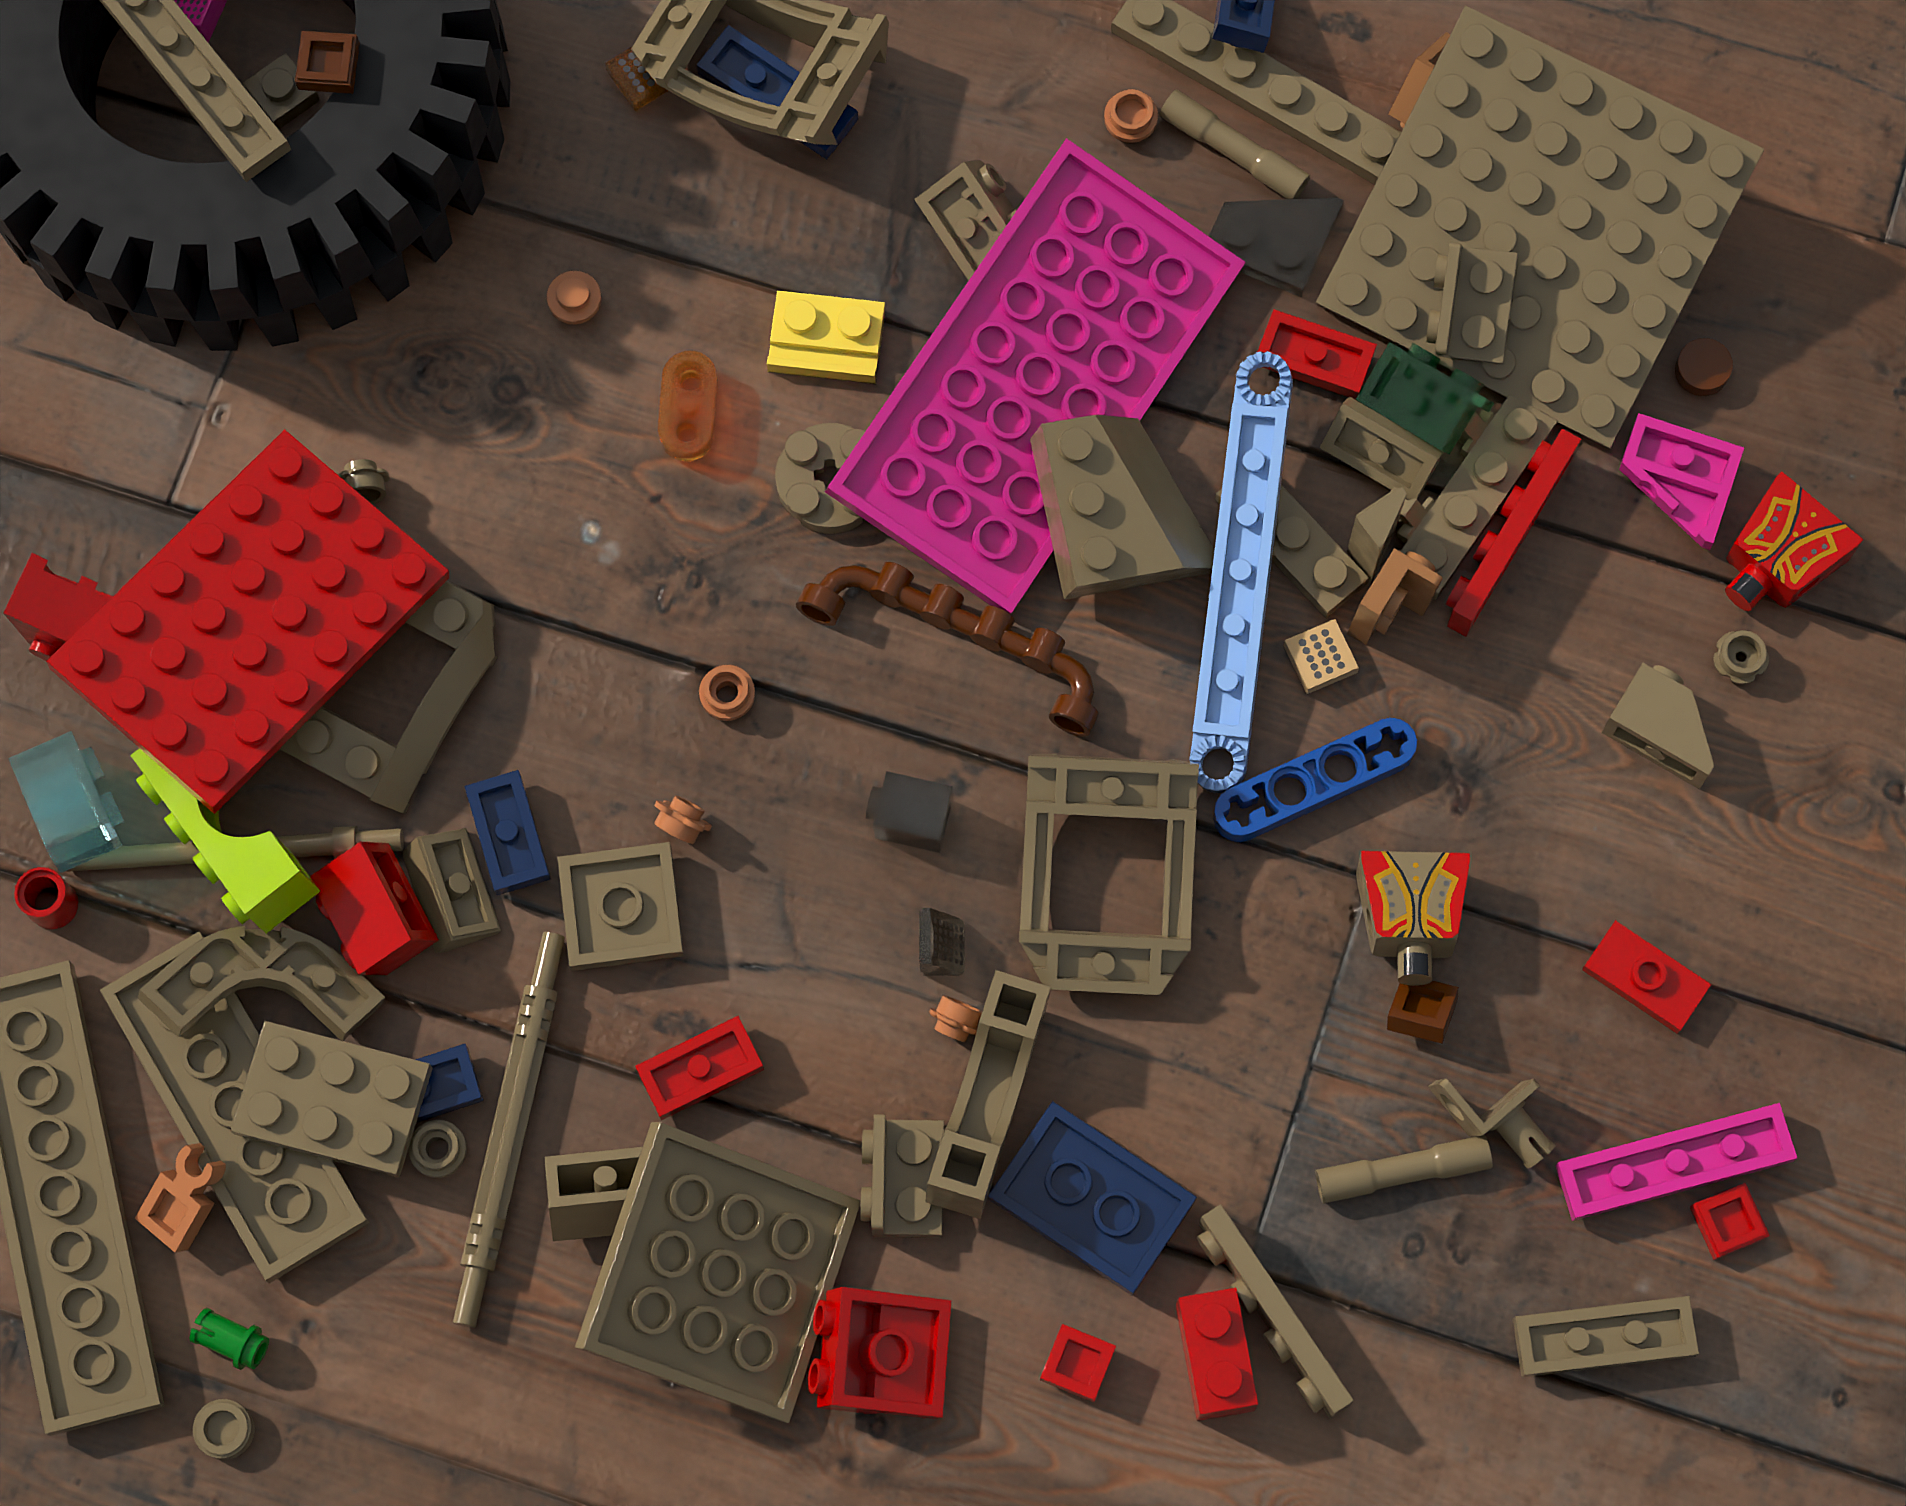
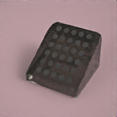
[919,908,965,976]

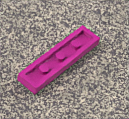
[1555,1103,1797,1221]

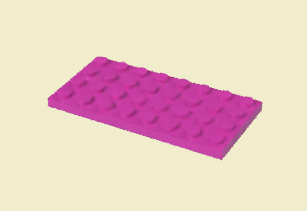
[825,138,1246,614]

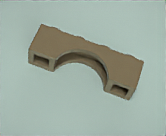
[925,970,1051,1219]

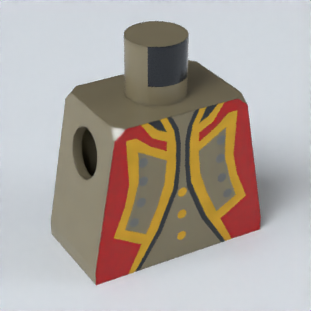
[1356,851,1470,986]

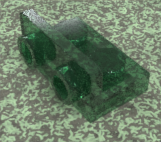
[1356,342,1494,455]

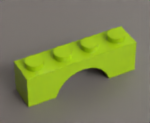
[130,748,320,934]

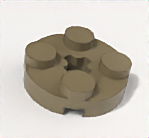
[775,423,865,534]

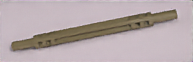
[453,932,565,1328]

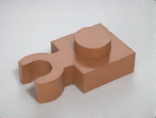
[135,1143,226,1253]

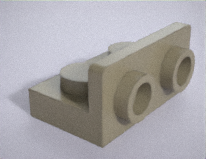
[914,160,1018,281]
[1426,243,1518,364]
[861,1114,944,1238]

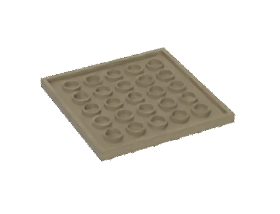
[1316,5,1764,449]

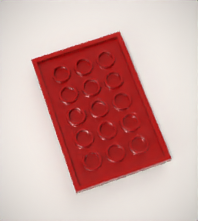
[46,429,449,814]

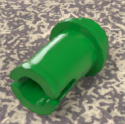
[189,1308,269,1370]

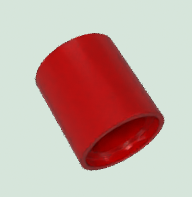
[14,867,78,929]

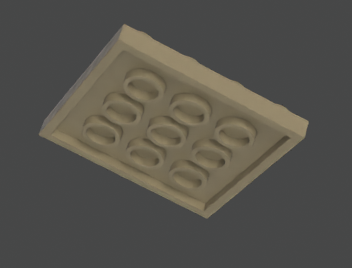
[575,1122,861,1423]

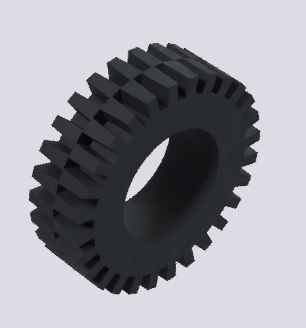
[0,0,511,351]

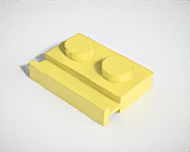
[767,290,885,384]

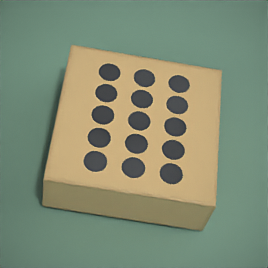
[1283,619,1359,694]

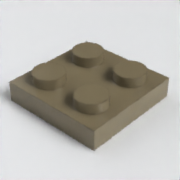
[557,842,684,971]

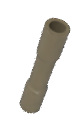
[1159,89,1311,203]
[1315,1135,1493,1204]

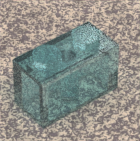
[8,731,125,873]

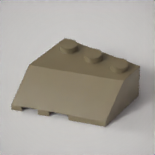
[1030,415,1215,600]

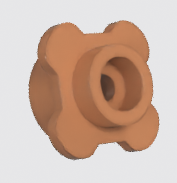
[654,795,712,844]

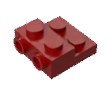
[808,1287,952,1419]

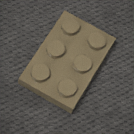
[230,1021,433,1178]

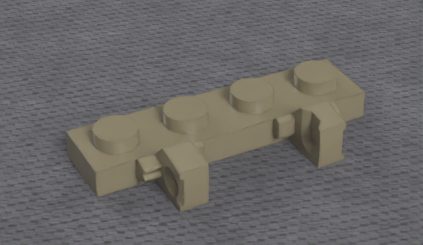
[1390,395,1557,601]

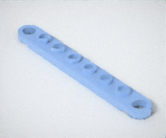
[1189,351,1293,793]

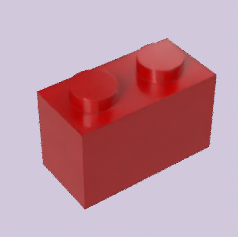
[310,841,439,975]
[1176,1288,1258,1421]

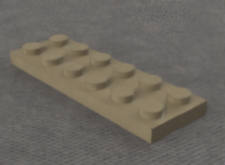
[100,931,370,1284]

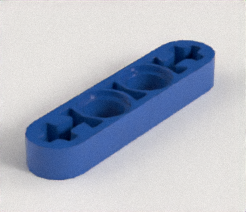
[1213,718,1417,842]

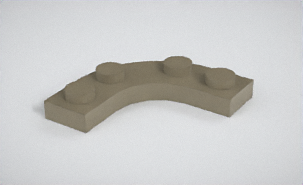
[138,926,385,1041]

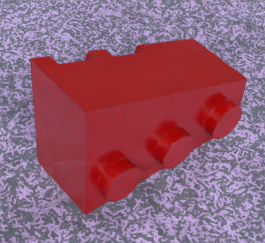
[3,553,113,661]

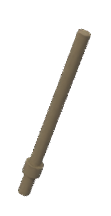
[64,826,404,872]

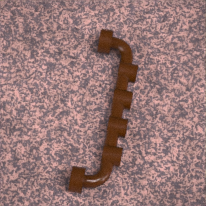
[796,562,1099,737]

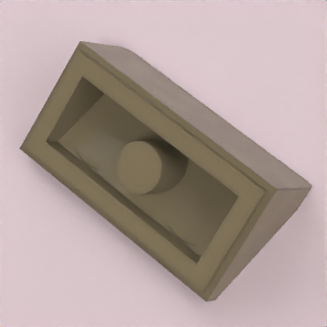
[1347,487,1407,582]
[403,828,501,953]

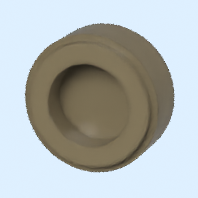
[193,1399,255,1460]

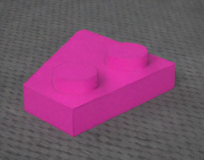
[1619,413,1744,550]

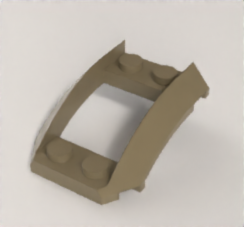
[631,0,889,145]
[280,581,497,814]
[1019,753,1199,995]

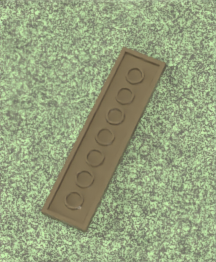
[0,960,164,1436]

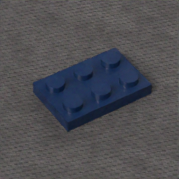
[988,1101,1197,1296]

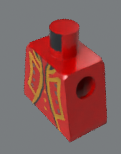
[1725,471,1863,611]

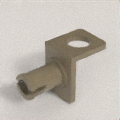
[1428,1078,1556,1169]

